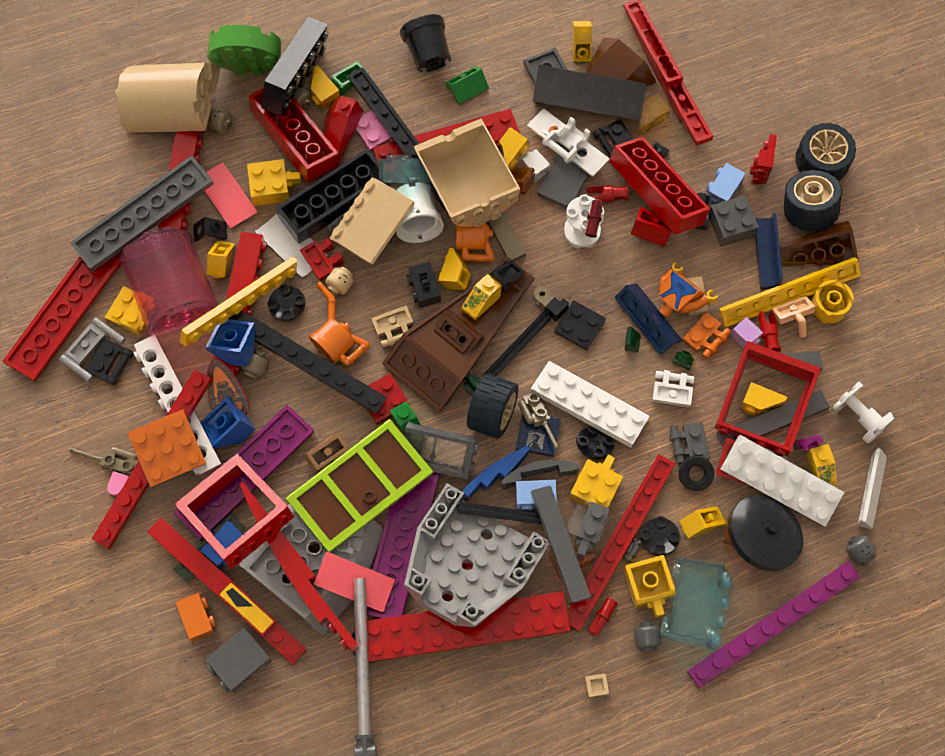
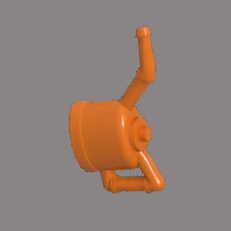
[456,222,495,263]
[309,282,370,366]

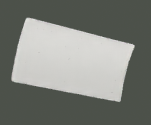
[255,214,328,277]

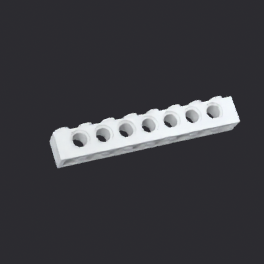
[134,335,222,480]

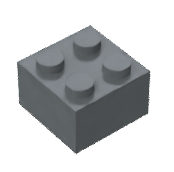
[708,195,759,247]

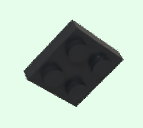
[554,300,606,351]

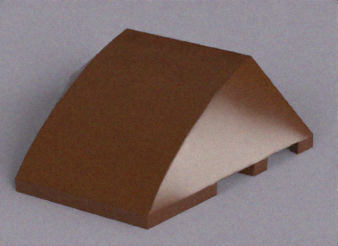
[585,37,656,85]

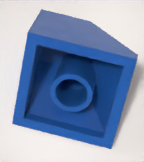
[205,319,255,367]
[200,396,256,448]

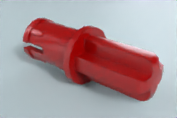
[588,597,618,636]

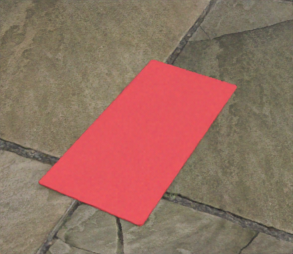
[205,162,258,228]
[314,552,395,612]

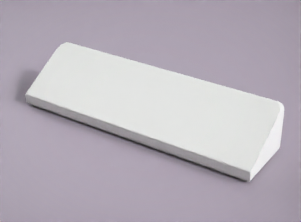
[858,448,887,529]

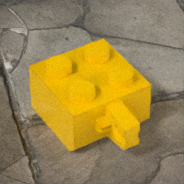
[247,159,301,207]
[569,455,623,508]
[623,555,676,618]

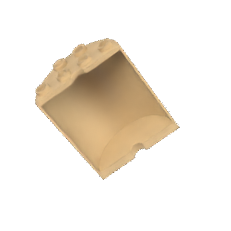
[115,62,220,133]
[414,118,520,227]

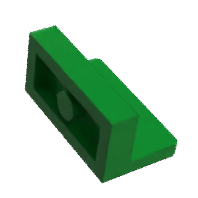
[445,66,489,104]

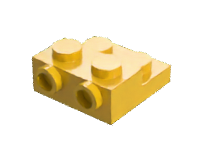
[105,286,157,335]

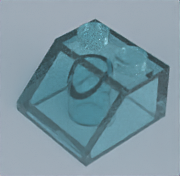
[379,155,431,183]

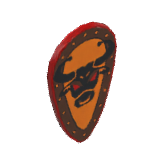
[207,358,249,415]

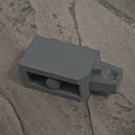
[575,502,609,559]

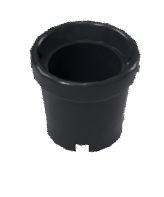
[400,14,451,72]

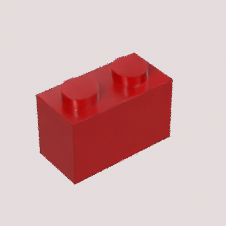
[630,207,672,247]

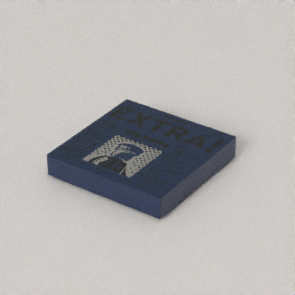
[516,413,561,457]

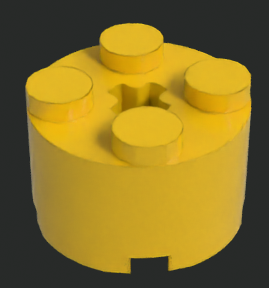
[811,280,854,324]

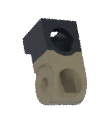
[534,286,569,322]

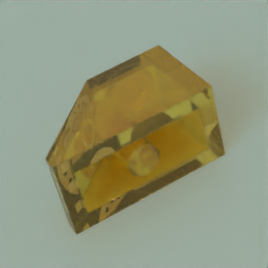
[638,93,671,135]

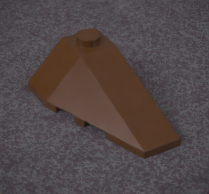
[780,221,859,266]

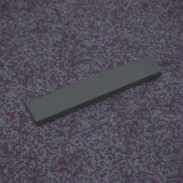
[717,390,830,447]
[531,485,591,604]

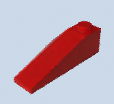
[323,96,364,172]

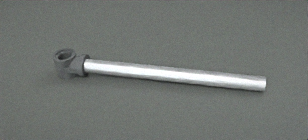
[353,578,376,756]

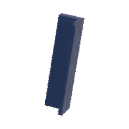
[755,212,783,289]
[614,283,682,355]

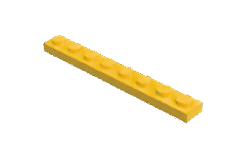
[180,257,298,347]
[719,257,861,328]

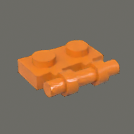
[682,312,732,359]

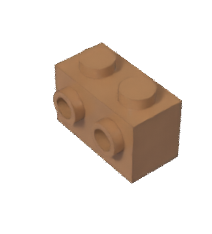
[303,433,349,471]

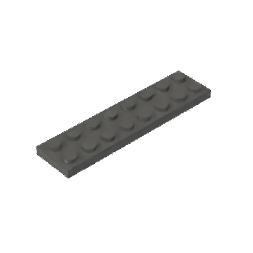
[70,156,214,272]

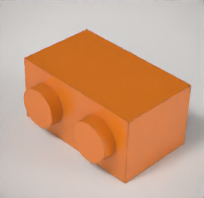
[176,593,216,643]

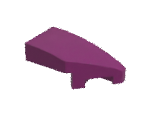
[793,435,824,451]

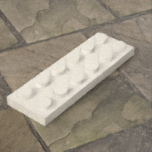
[530,361,650,448]
[720,435,844,527]

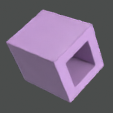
[730,317,763,348]

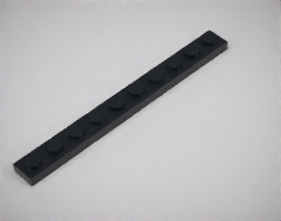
[348,67,449,215]
[225,300,387,415]

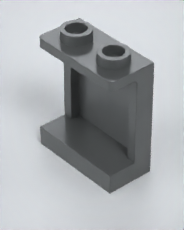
[206,628,272,694]

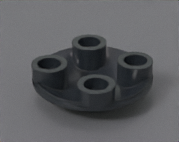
[267,284,305,322]
[576,425,615,460]
[640,516,680,556]

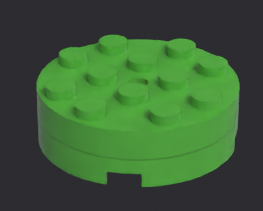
[207,25,282,76]

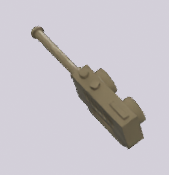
[518,393,560,450]
[69,447,138,476]

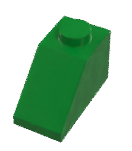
[390,401,427,441]

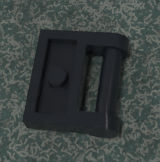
[593,119,634,159]
[86,338,134,386]

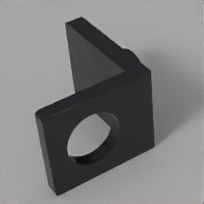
[193,217,227,242]

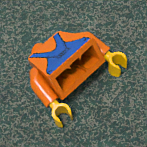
[658,263,718,317]

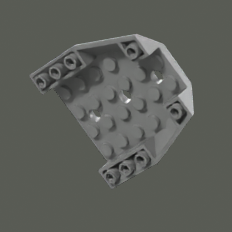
[404,484,549,627]
[237,505,383,636]

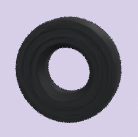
[679,456,714,491]

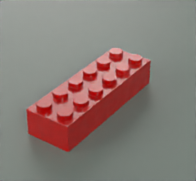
[248,89,339,183]
[609,136,710,235]

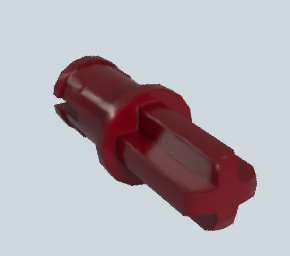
[585,199,603,238]

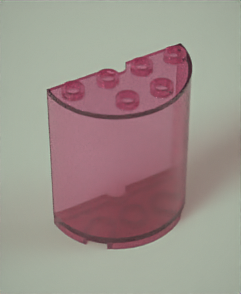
[120,227,218,336]

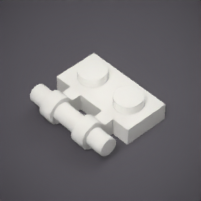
[652,370,694,408]

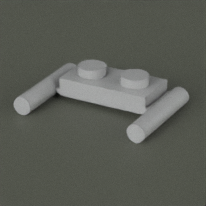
[59,317,126,382]

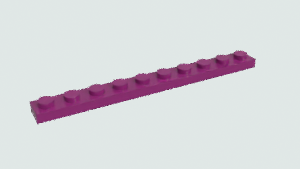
[687,561,861,689]

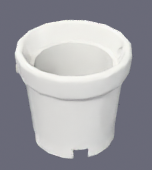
[396,182,444,243]

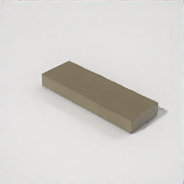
[487,212,526,261]

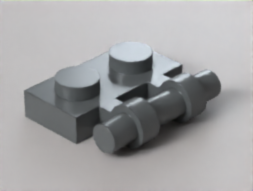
[669,422,710,464]

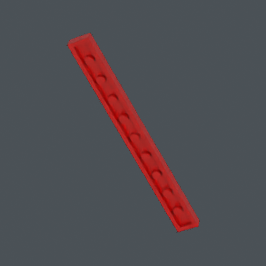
[92,369,213,549]
[567,454,675,632]

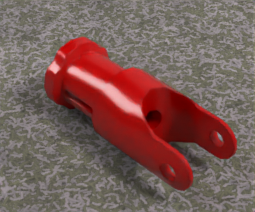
[586,185,629,202]
[758,311,781,352]

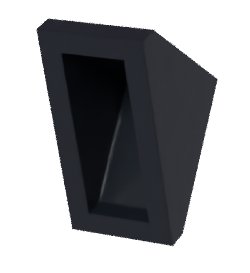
[490,260,525,293]

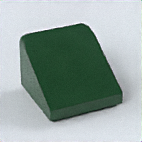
[624,326,641,352]

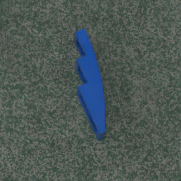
[462,446,530,501]

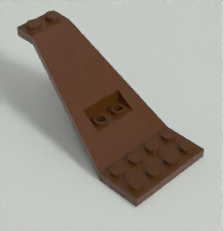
[382,255,535,411]

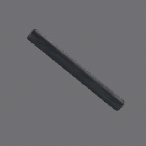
[483,311,551,376]
[457,502,542,525]

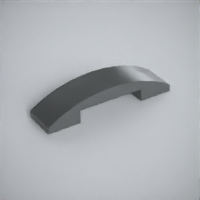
[501,460,580,489]

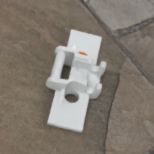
[527,109,610,177]

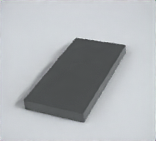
[537,144,602,209]

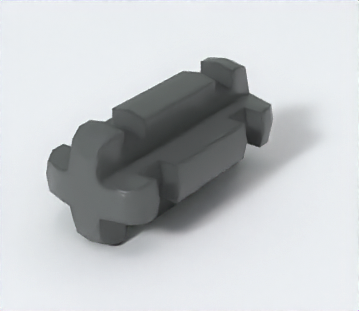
[623,538,642,563]

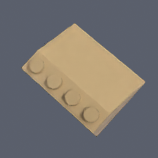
[330,178,415,265]

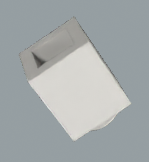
[521,149,550,183]

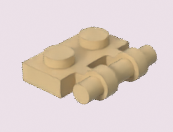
[371,305,413,348]

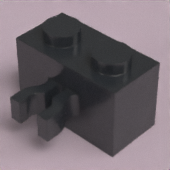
[406,262,441,308]

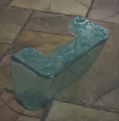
[660,557,733,651]

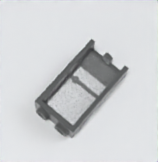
[405,422,479,479]

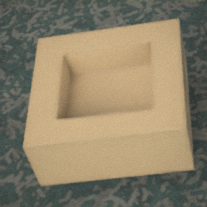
[585,673,609,698]

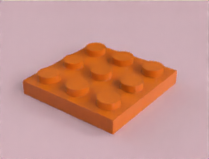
[127,409,206,487]

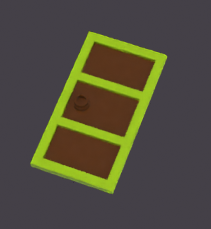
[286,419,433,553]

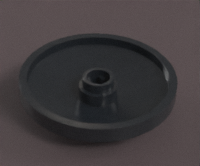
[728,495,803,572]

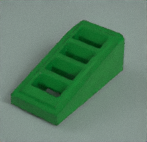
[330,61,369,96]

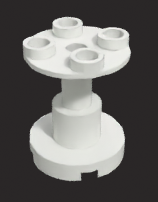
[564,194,604,249]
[832,381,896,444]

